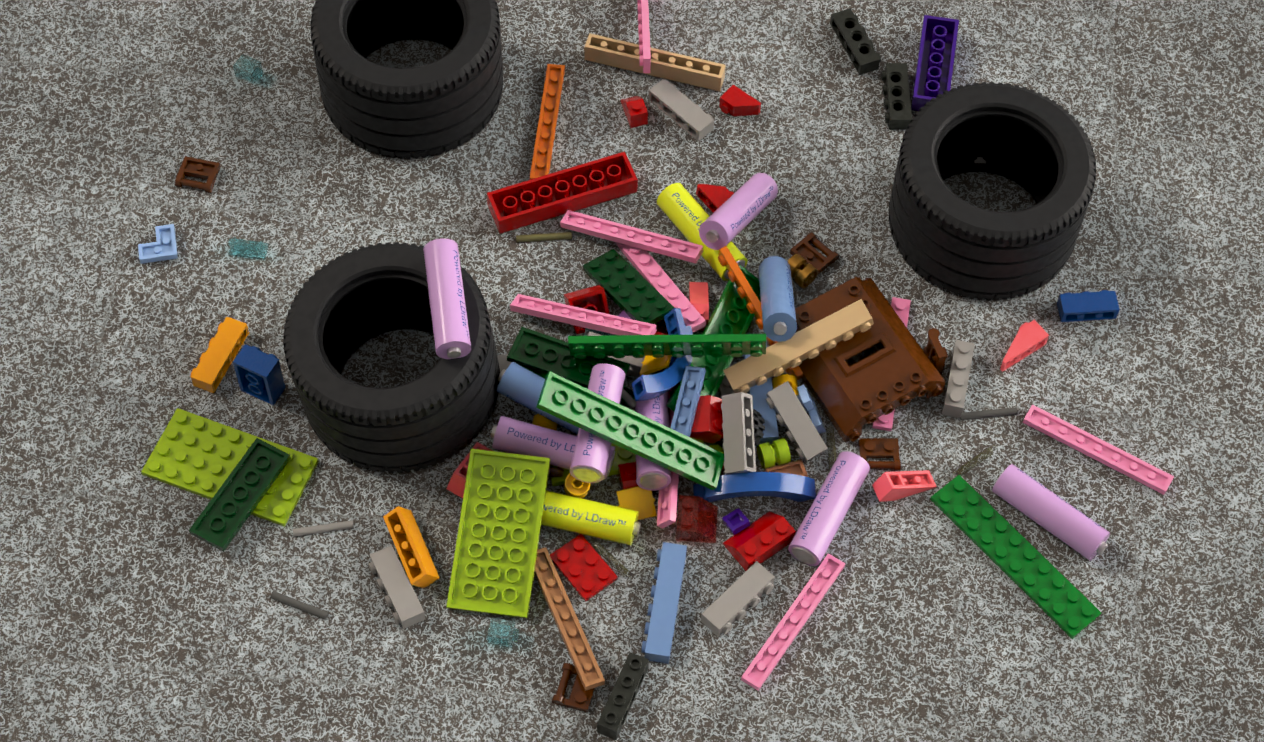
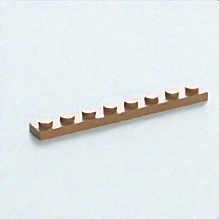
[534,547,605,691]

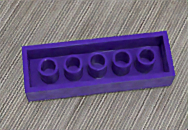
[911,15,959,111]

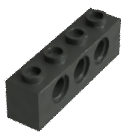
[830,8,881,75]
[881,63,912,130]
[597,652,649,740]

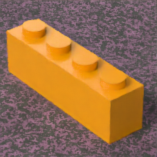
[190,317,249,393]
[383,506,440,588]

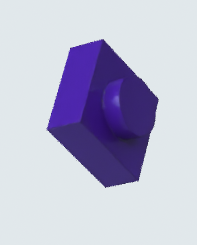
[722,508,750,535]

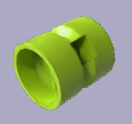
[757,438,791,469]

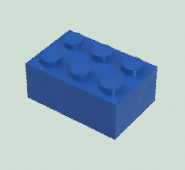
[233,344,286,406]

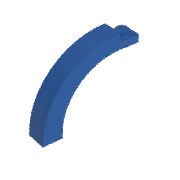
[631,308,693,401]
[693,472,816,505]

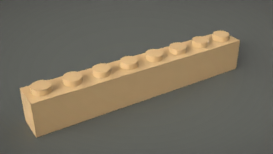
[584,33,726,91]
[723,299,874,393]

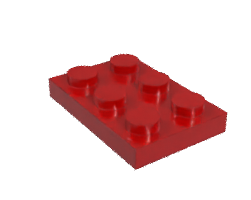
[550,534,618,602]

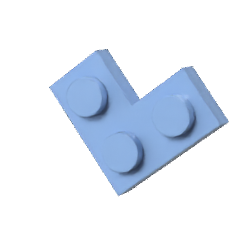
[138,224,178,264]
[797,385,826,434]

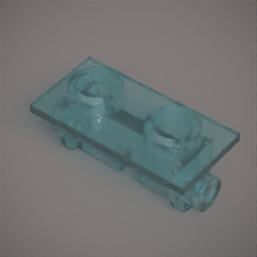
[228,237,269,260]

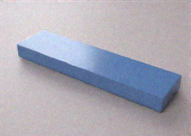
[670,366,706,437]

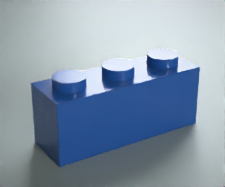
[1057,290,1120,322]

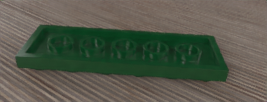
[582,249,675,324]
[507,327,630,389]
[189,438,291,552]

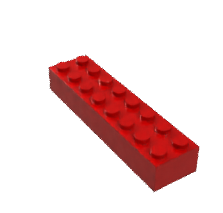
[487,151,638,234]

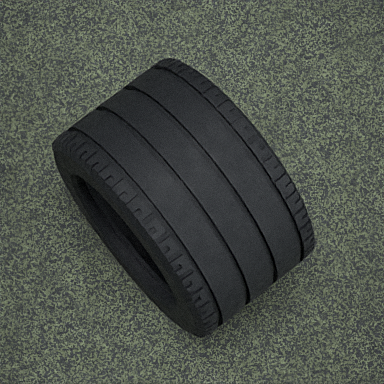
[310,0,503,159]
[889,82,1096,301]
[283,242,500,473]

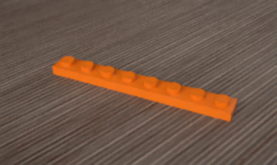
[529,64,565,180]
[718,246,803,380]

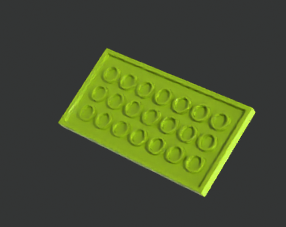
[141,408,319,527]
[446,449,551,618]

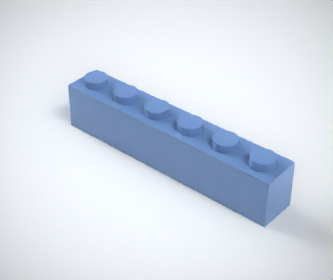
[741,341,779,446]
[641,542,687,664]

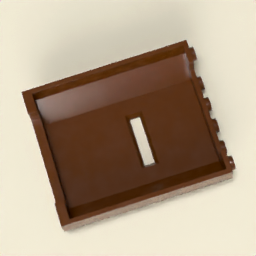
[795,277,945,443]

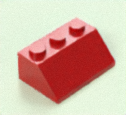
[722,511,796,571]

